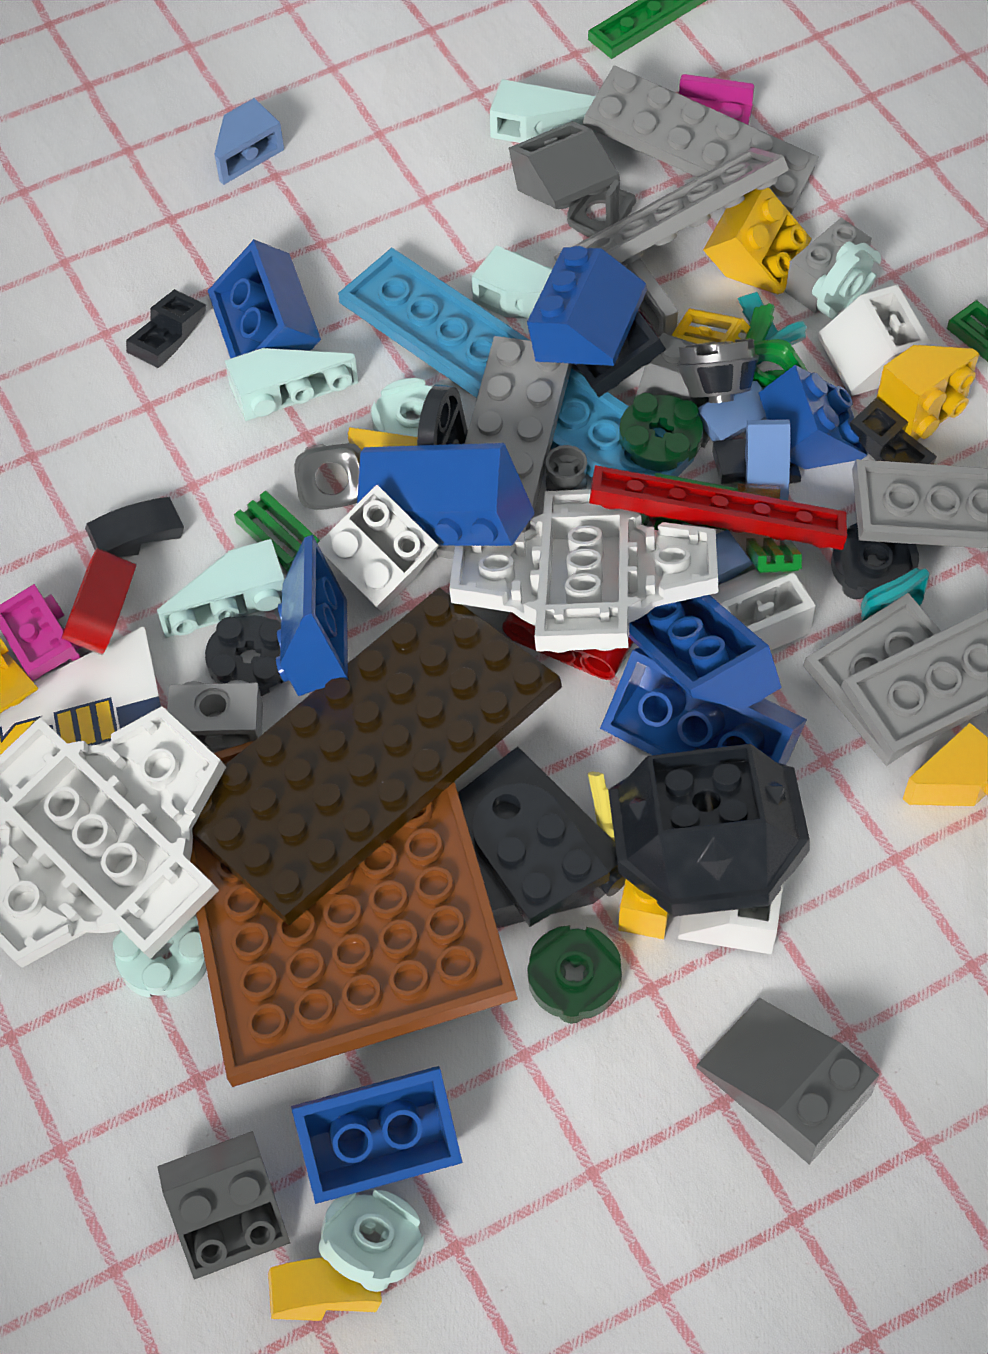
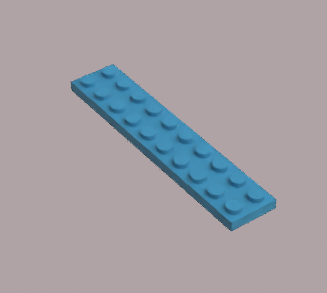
[338,247,694,477]

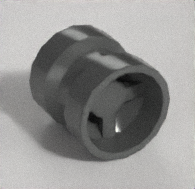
[546,445,587,491]

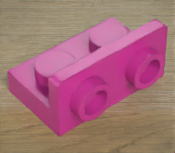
[679,74,755,125]
[0,584,83,681]

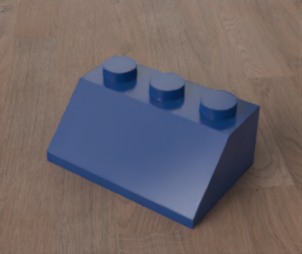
[207,239,321,359]
[527,246,647,366]
[276,535,348,696]
[291,1066,463,1204]

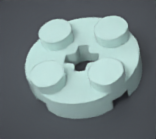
[812,241,881,320]
[371,378,432,437]
[113,916,206,998]
[319,1189,424,1292]

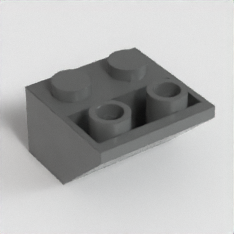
[508,121,620,209]
[157,1131,290,1280]

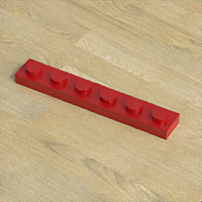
[589,465,847,550]

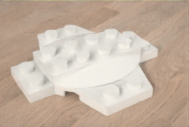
[449,489,718,653]
[0,706,226,968]

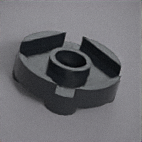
[831,523,919,600]
[205,615,284,696]

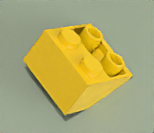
[703,187,812,295]
[877,345,979,440]

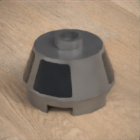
[677,339,759,403]

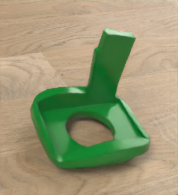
[745,303,808,387]

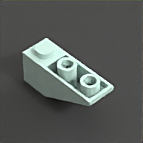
[490,79,596,143]
[472,245,553,318]
[225,348,358,421]
[157,539,285,638]

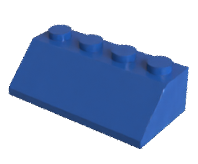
[357,443,535,546]
[628,595,782,710]
[600,647,807,765]

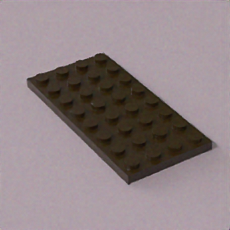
[192,588,562,926]

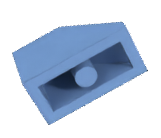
[214,98,284,185]

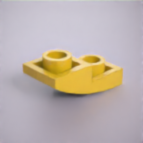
[268,1257,382,1321]

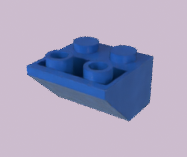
[758,365,868,470]

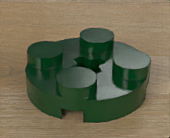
[619,393,703,471]
[527,925,622,1024]

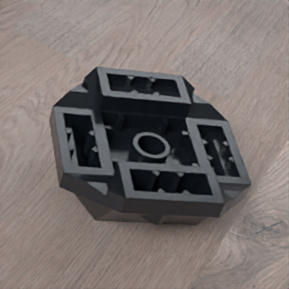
[608,744,810,917]

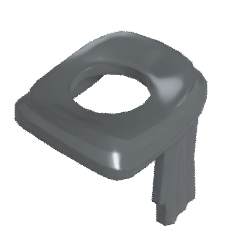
[567,179,637,237]
[294,443,361,510]

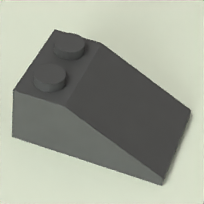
[696,998,879,1165]

